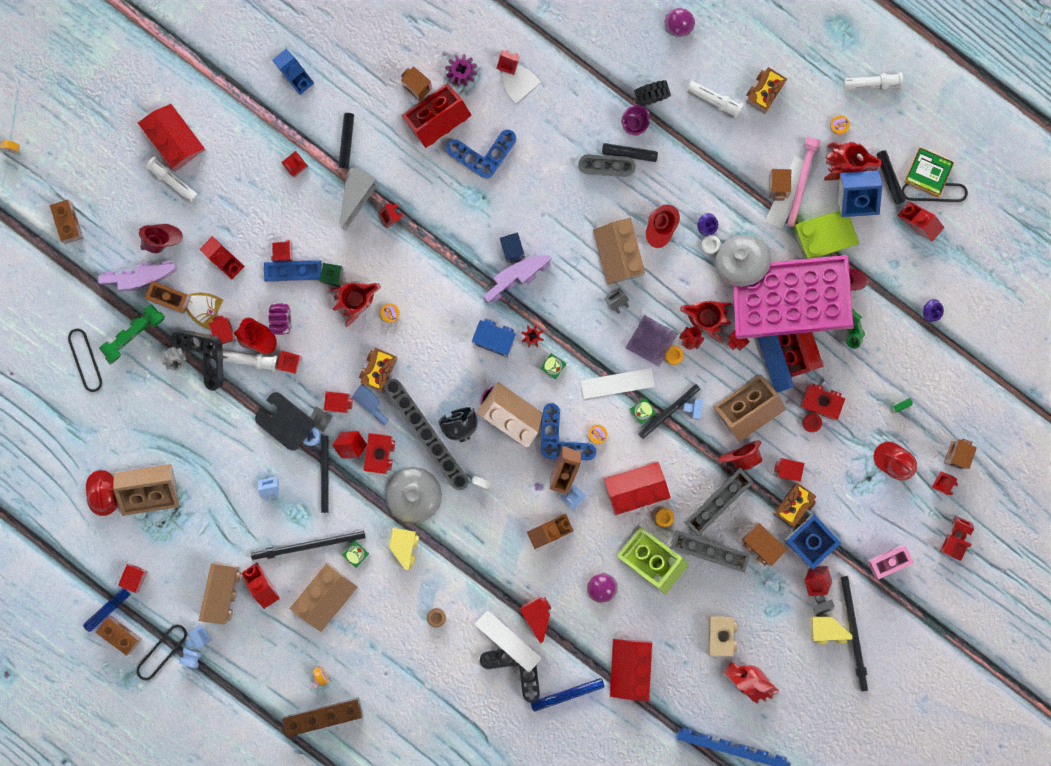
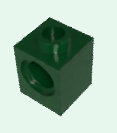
[320,263,344,287]

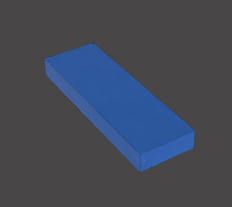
[264,260,322,282]
[758,335,794,393]

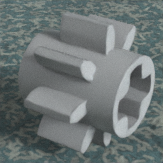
[161,347,186,371]

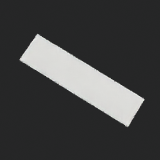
[765,156,812,229]
[580,368,655,399]
[474,610,542,672]

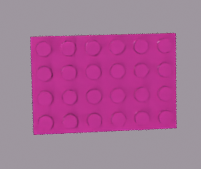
[733,255,853,339]

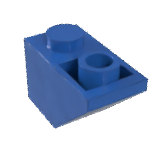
[272,48,314,95]

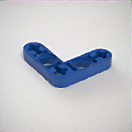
[446,129,516,179]
[541,403,596,461]

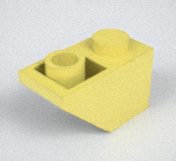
[389,528,419,570]
[810,616,852,644]

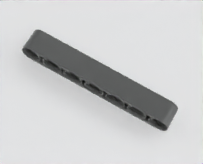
[385,379,469,490]

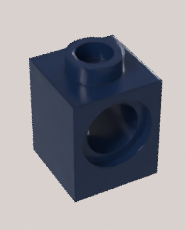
[500,232,525,263]

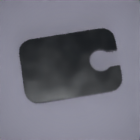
[255,392,314,451]

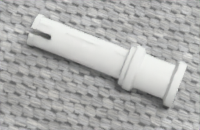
[844,72,903,91]
[687,81,744,119]
[145,156,198,203]
[223,350,279,373]

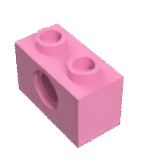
[867,545,914,579]

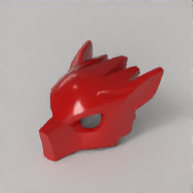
[824,142,881,181]
[328,283,381,327]
[680,301,732,343]
[723,662,779,703]

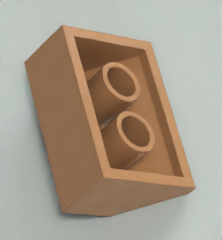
[593,218,645,285]
[714,375,786,442]
[476,381,543,448]
[113,464,179,516]
[199,562,241,625]
[289,563,358,632]

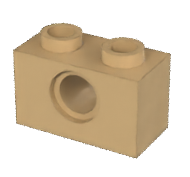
[708,616,737,656]

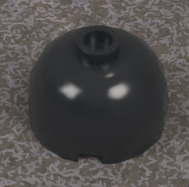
[438,407,478,442]

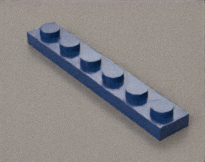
[675,728,791,766]

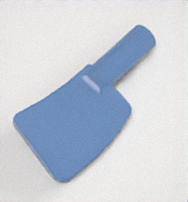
[352,384,389,426]

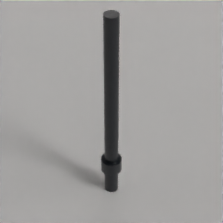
[251,531,366,560]
[841,576,868,692]

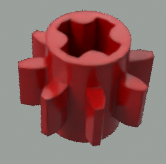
[521,325,544,348]
[679,326,705,350]
[727,330,750,351]

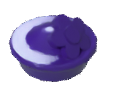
[697,213,719,236]
[923,299,944,322]

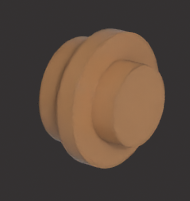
[427,608,446,628]

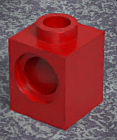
[208,315,236,345]
[324,391,353,413]
[774,458,805,482]

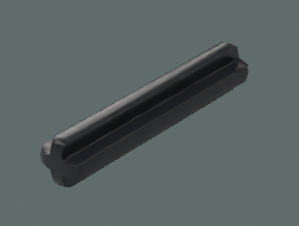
[338,113,354,169]
[602,143,658,162]
[876,150,905,205]

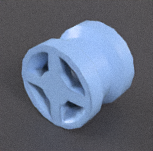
[303,427,321,446]
[179,648,202,668]

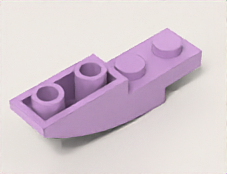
[483,255,552,304]
[98,261,178,292]

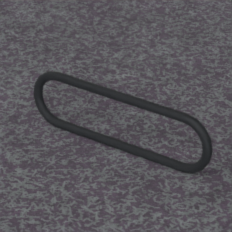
[902,183,968,202]
[68,328,102,392]
[136,625,187,681]

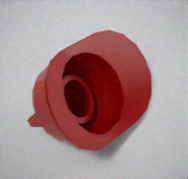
[645,204,680,248]
[234,317,277,354]
[718,440,762,470]
[874,442,917,481]
[86,470,118,516]

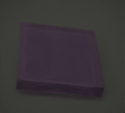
[626,315,678,367]

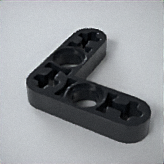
[170,329,224,391]
[480,648,540,703]

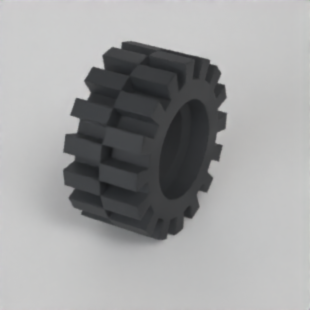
[634,80,671,106]

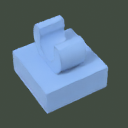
[683,399,703,420]
[258,477,279,501]
[559,483,586,510]
[186,624,212,649]

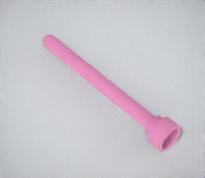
[787,137,821,228]

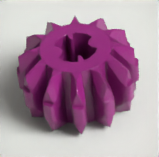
[445,54,478,87]
[268,303,292,335]

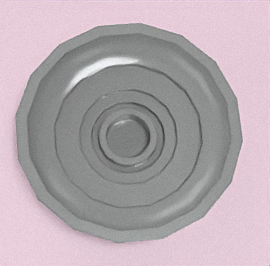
[715,235,771,287]
[385,467,442,524]

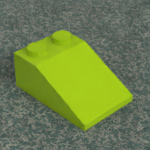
[793,210,860,259]
[617,526,689,595]

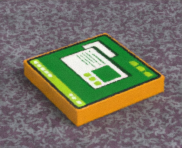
[904,147,955,197]

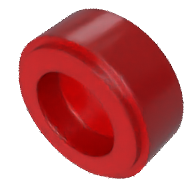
[802,413,822,433]

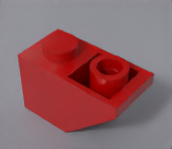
[897,201,945,242]
[199,236,245,280]
[241,562,280,609]

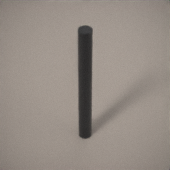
[638,384,701,439]
[321,436,329,513]

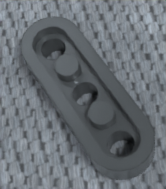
[578,154,636,177]

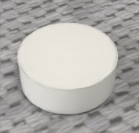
[701,235,721,255]
[471,476,491,490]

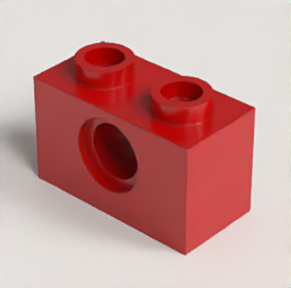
[799,383,846,421]
[363,433,395,474]

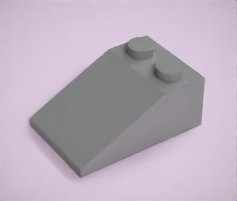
[339,166,379,231]

